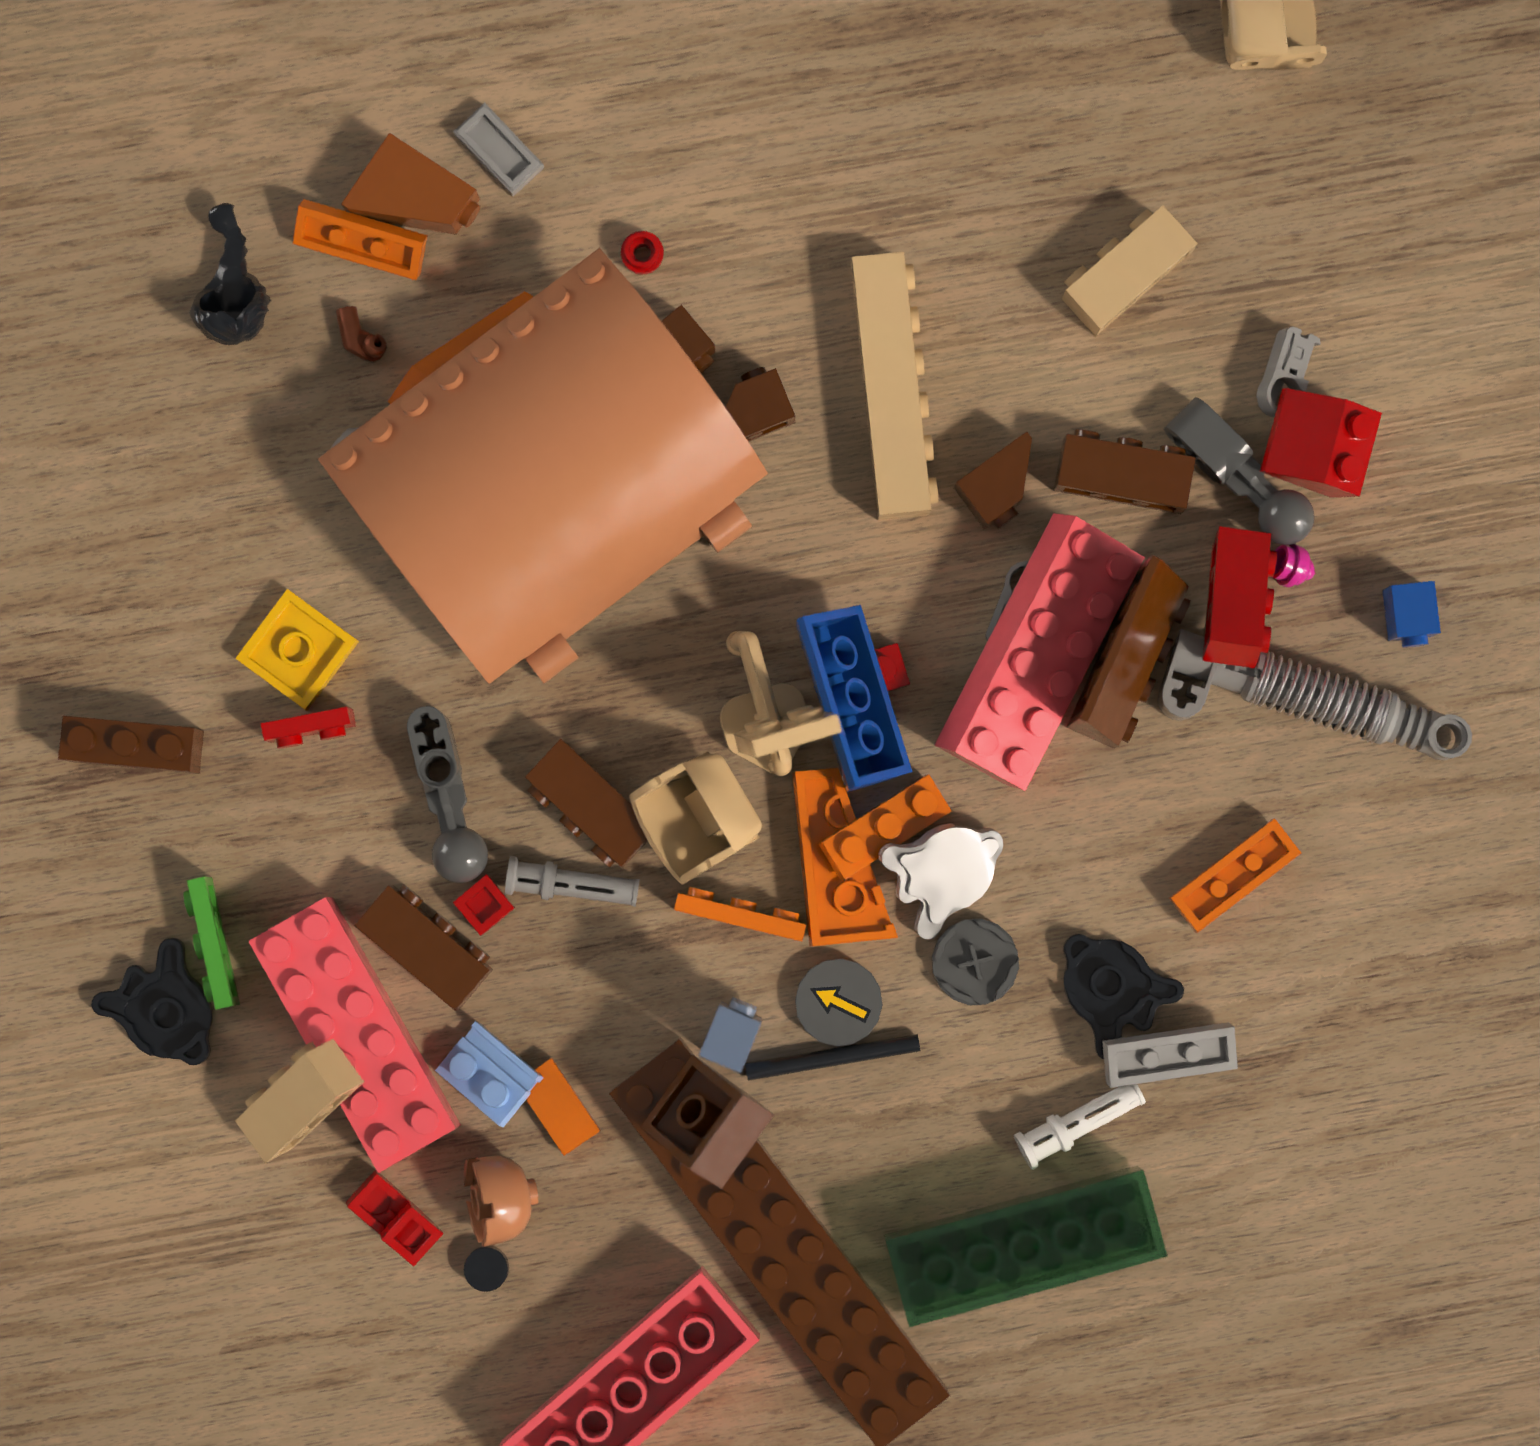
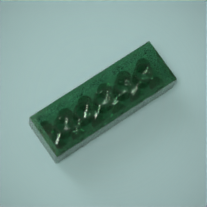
[884,1165,1168,1328]

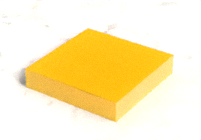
[235,589,359,711]

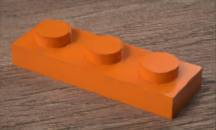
[293,199,428,280]
[818,774,952,881]
[1169,818,1301,933]
[674,887,806,942]

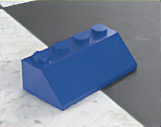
[796,605,912,792]

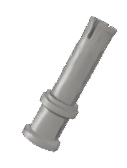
[505,856,640,907]

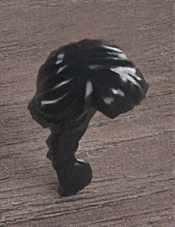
[189,203,272,345]

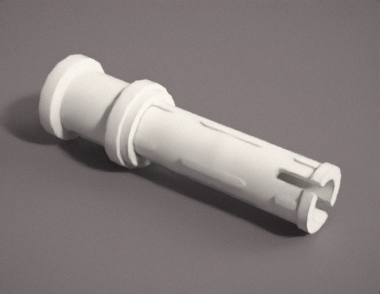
[1014,1084,1146,1170]

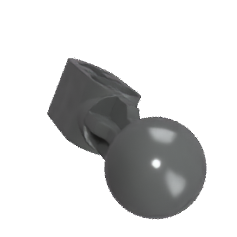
[1164,397,1315,545]
[407,706,488,883]

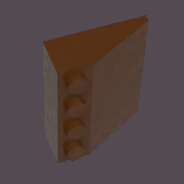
[1066,555,1191,749]

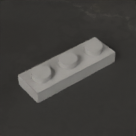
[1102,1022,1238,1088]

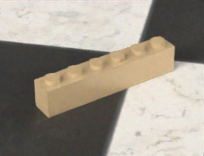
[851,252,938,521]

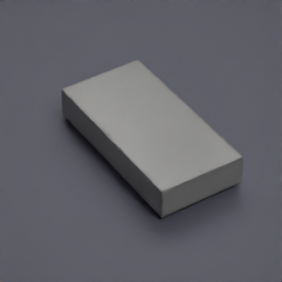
[453,103,544,197]

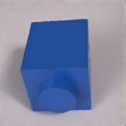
[1382,581,1441,648]

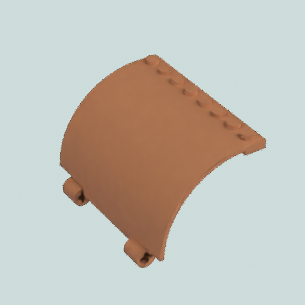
[318,248,768,684]

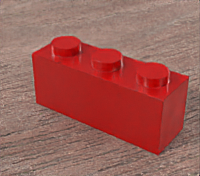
[1202,526,1277,668]

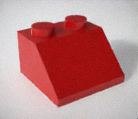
[1260,388,1382,498]

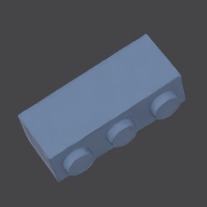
[699,997,762,1073]

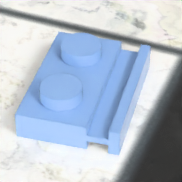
[435,1021,544,1127]

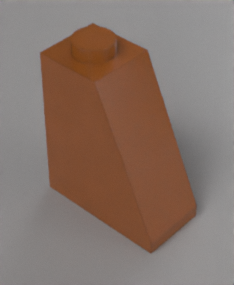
[341,133,481,235]

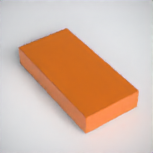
[526,1058,601,1156]

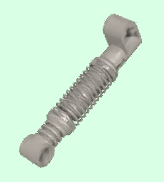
[1157,629,1472,761]

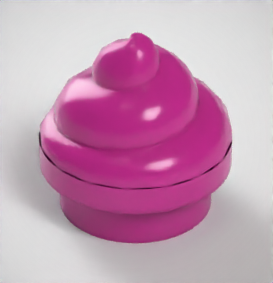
[1272,544,1315,587]

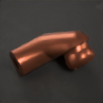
[335,306,387,361]

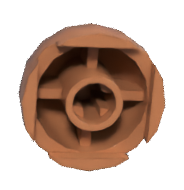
[464,1156,538,1246]

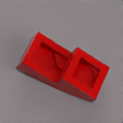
[346,1169,443,1267]

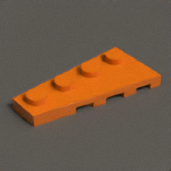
[792,768,898,947]

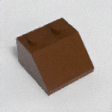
[641,1054,774,1188]

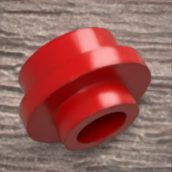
[621,231,664,275]

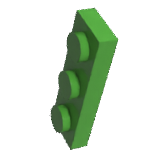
[183,876,240,1010]

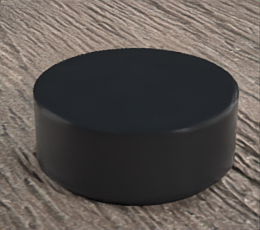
[464,1246,509,1292]

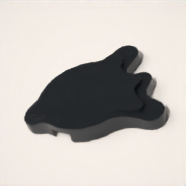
[1063,934,1184,1059]
[91,938,213,1065]

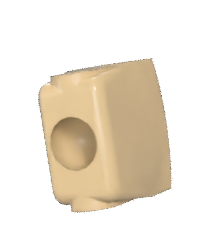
[1220,0,1327,70]
[630,751,762,885]

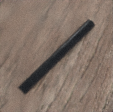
[745,1034,921,1081]

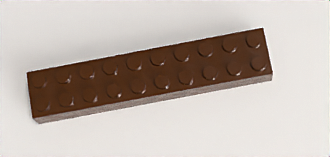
[609,1037,950,1446]

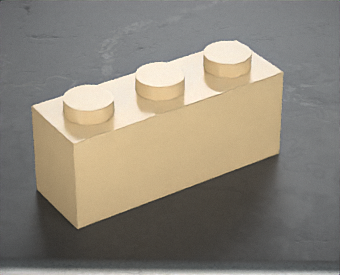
[1062,205,1198,337]
[235,1039,364,1164]

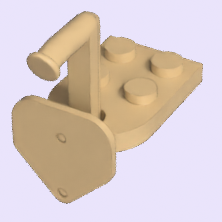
[720,631,842,776]

